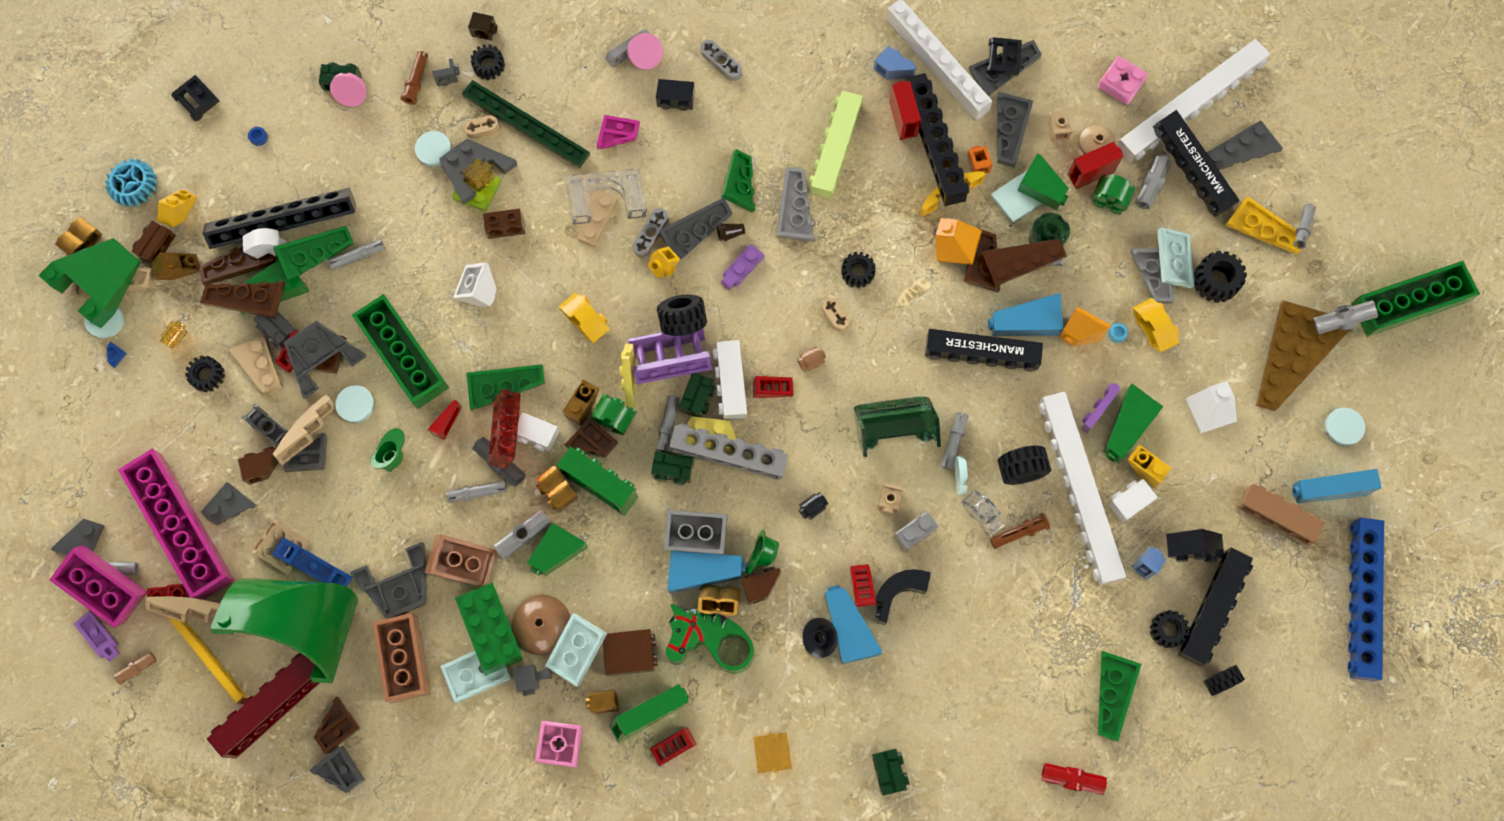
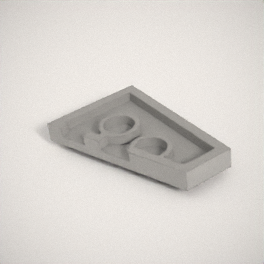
[1130,248,1174,304]

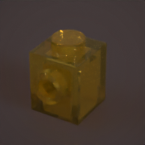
[462,158,495,192]

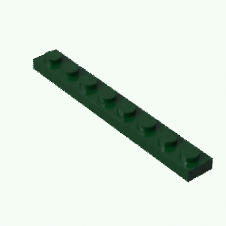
[462,80,590,169]

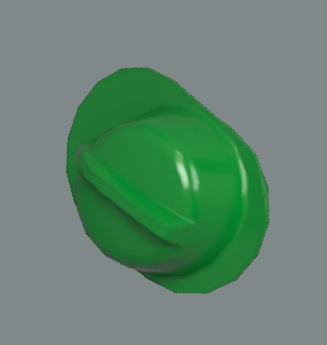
[370,428,405,472]
[746,530,779,575]

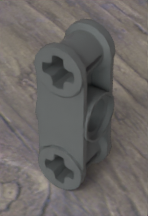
[242,404,288,447]

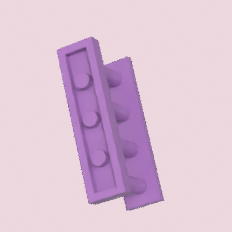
[628,328,712,384]

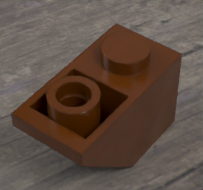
[238,447,279,485]
[742,567,781,605]

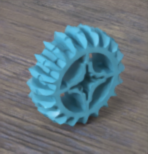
[105,158,158,207]

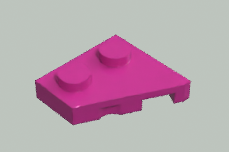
[597,115,640,149]

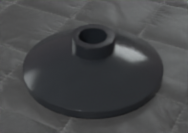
[803,618,838,658]

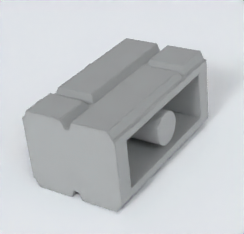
[893,511,939,552]

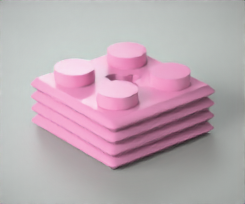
[1098,56,1148,105]
[535,721,583,768]

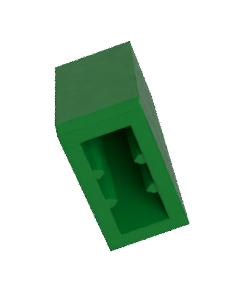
[1017,153,1069,211]
[527,523,588,576]

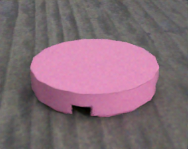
[627,33,663,70]
[330,73,367,107]

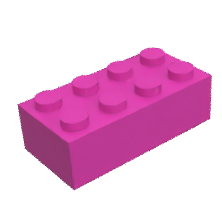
[49,545,148,628]

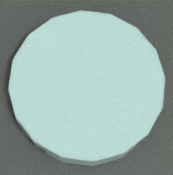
[415,131,452,167]
[84,307,124,339]
[336,385,375,423]
[1324,407,1365,446]
[954,456,968,495]

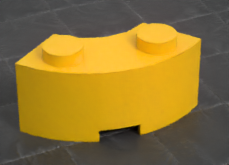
[558,292,610,343]
[1132,298,1180,353]

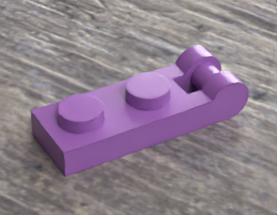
[1081,383,1120,433]

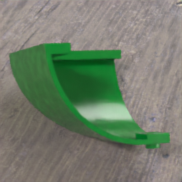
[210,578,358,683]

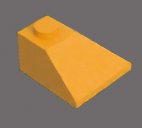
[936,218,982,265]
[1059,306,1111,346]

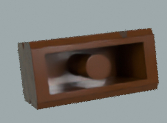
[131,221,176,264]

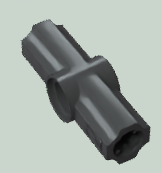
[472,437,526,487]

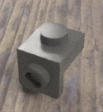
[432,58,460,86]

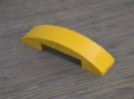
[920,172,986,217]

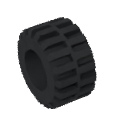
[1194,251,1247,303]
[657,294,707,336]
[997,445,1052,485]

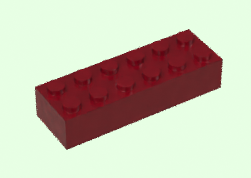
[207,653,320,759]

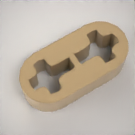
[464,115,499,138]
[822,298,849,332]

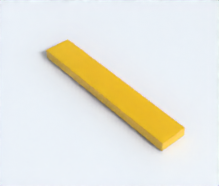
[167,617,248,704]

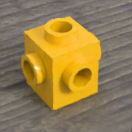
[647,246,680,278]

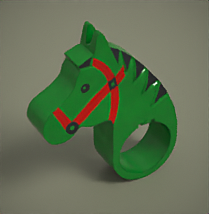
[666,604,754,674]

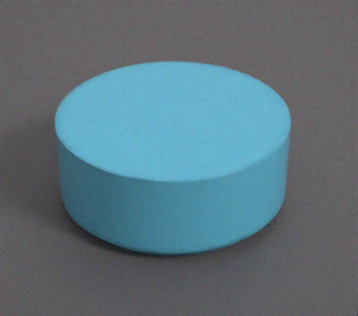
[1108,323,1128,343]

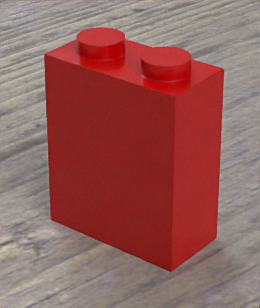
[889,81,921,140]
[1067,142,1123,190]

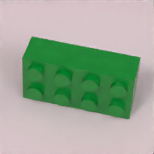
[557,446,638,516]
[455,582,523,676]

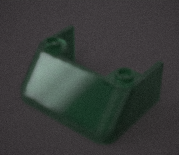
[854,396,941,457]

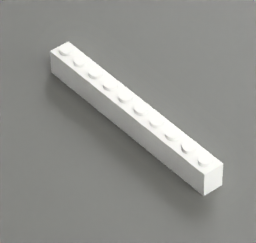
[1117,39,1270,163]
[1038,392,1126,586]

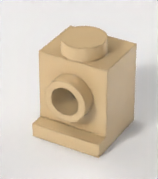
[1048,111,1072,141]
[878,482,903,514]

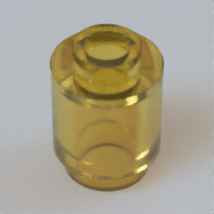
[160,320,188,349]

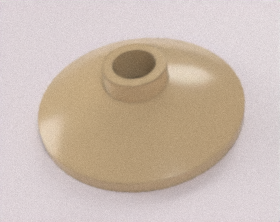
[1079,125,1116,154]

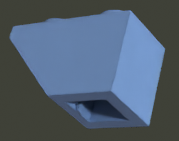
[873,46,916,80]

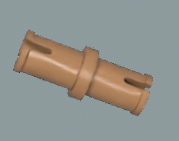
[113,651,157,685]

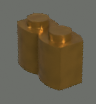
[55,217,102,255]
[535,465,578,512]
[698,585,740,616]
[586,689,619,715]

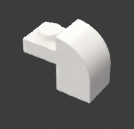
[243,228,287,259]

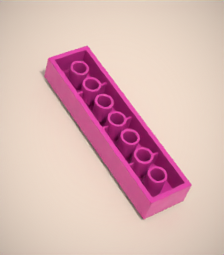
[118,448,235,600]

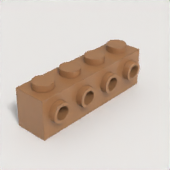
[1237,484,1325,546]

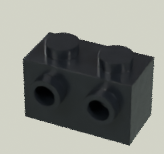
[656,79,695,111]

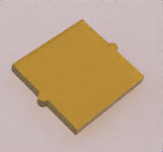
[753,732,792,773]

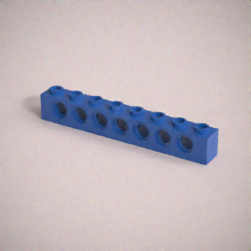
[1347,517,1384,681]

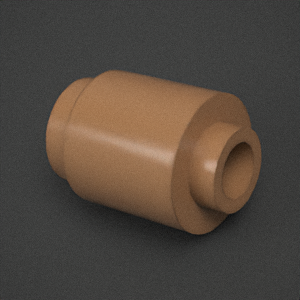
[797,346,826,372]

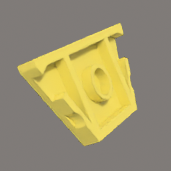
[620,344,635,409]
[669,416,736,455]

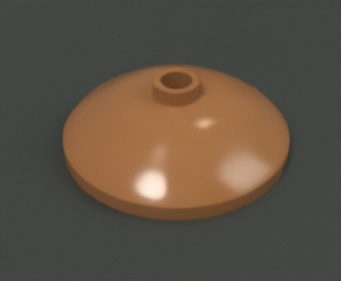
[512,595,571,655]

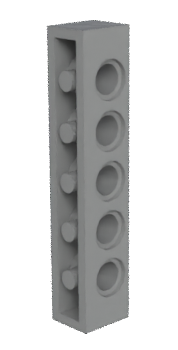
[668,424,788,480]

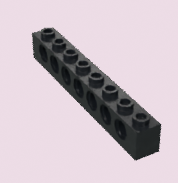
[904,73,969,207]
[202,187,356,249]

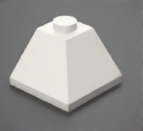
[453,262,497,307]
[1185,381,1237,434]

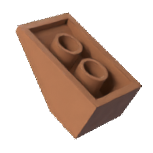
[425,534,497,587]

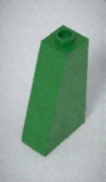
[240,261,309,314]
[1103,384,1164,464]
[609,684,689,743]

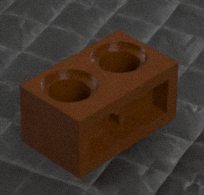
[483,208,525,239]

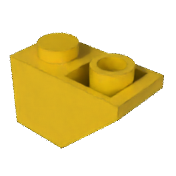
[157,190,197,227]
[1128,444,1171,488]

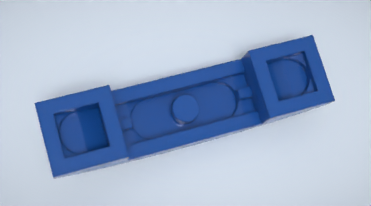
[272,537,353,587]

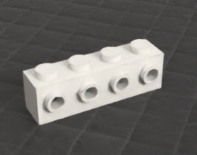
[713,340,747,420]

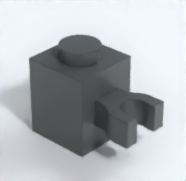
[513,664,552,696]

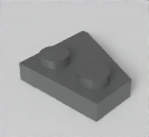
[284,433,327,472]
[201,482,257,525]
[51,519,104,555]
[310,746,365,793]

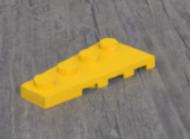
[1225,196,1310,255]

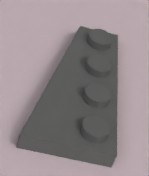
[969,40,1042,96]
[997,92,1033,168]
[1207,121,1283,170]
[659,198,733,260]

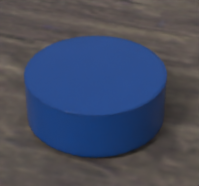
[248,127,268,146]

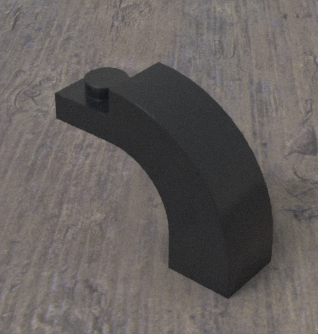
[875,569,931,625]

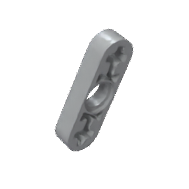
[605,29,650,67]
[700,40,742,81]
[633,208,668,258]

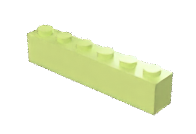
[808,90,863,199]

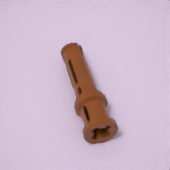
[400,51,428,105]
[990,513,1050,549]

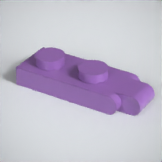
[721,244,765,290]
[74,611,120,662]

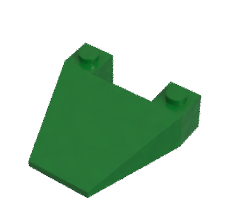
[38,238,141,328]

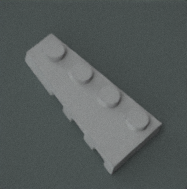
[777,167,813,242]

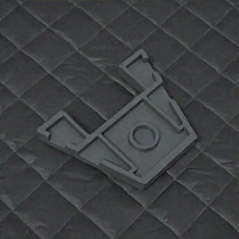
[439,139,517,205]
[284,320,367,399]
[350,542,426,619]

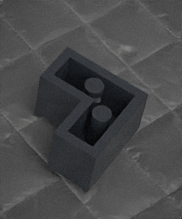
[1166,529,1224,562]

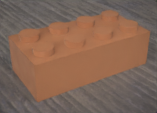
[372,613,431,704]

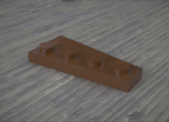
[982,239,1067,287]
[199,247,276,286]
[200,281,286,319]

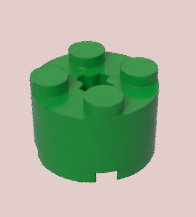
[1092,174,1136,215]
[591,394,637,436]

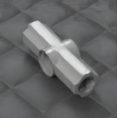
[1135,155,1172,209]
[1313,300,1378,334]
[494,510,552,560]

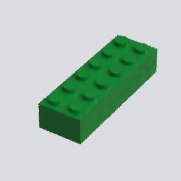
[1351,261,1480,337]
[352,294,449,409]

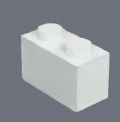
[513,412,560,452]
[1108,479,1158,523]

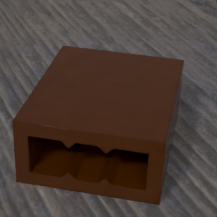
[603,629,658,676]

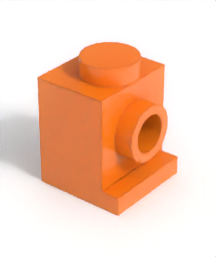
[967,146,993,174]

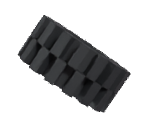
[470,44,505,80]
[841,252,876,288]
[185,355,225,392]
[1150,610,1190,648]
[1203,665,1245,696]

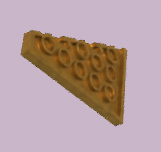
[1256,300,1350,411]

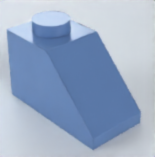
[1132,547,1166,580]

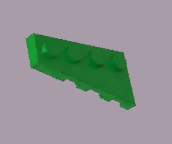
[273,226,353,283]
[467,364,545,411]
[1098,651,1142,742]

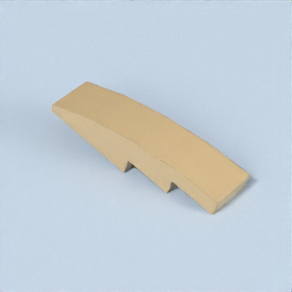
[273,395,336,465]
[146,596,220,623]

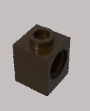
[468,12,498,41]

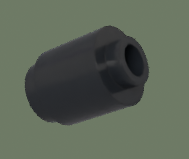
[799,492,828,520]

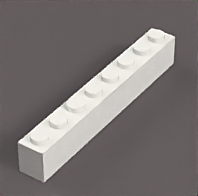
[886,0,992,121]

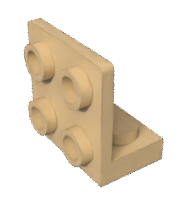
[251,519,310,574]

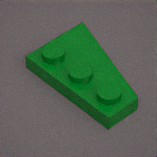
[721,149,755,212]

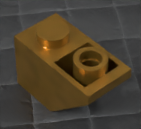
[151,252,200,280]
[563,379,600,426]

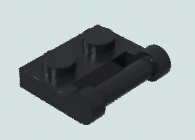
[986,37,1022,76]
[171,75,220,121]

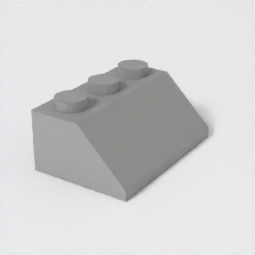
[664,510,728,554]

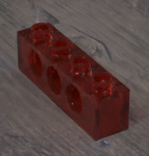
[488,389,521,470]

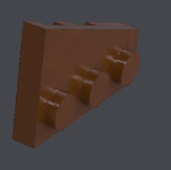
[963,229,1000,293]

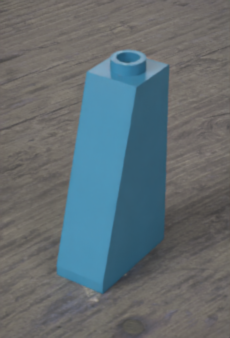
[988,294,1063,336]
[1292,469,1382,504]
[667,551,746,593]
[824,585,882,664]

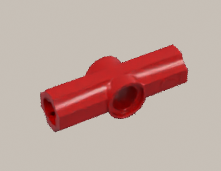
[1041,763,1107,795]

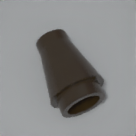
[717,223,745,242]

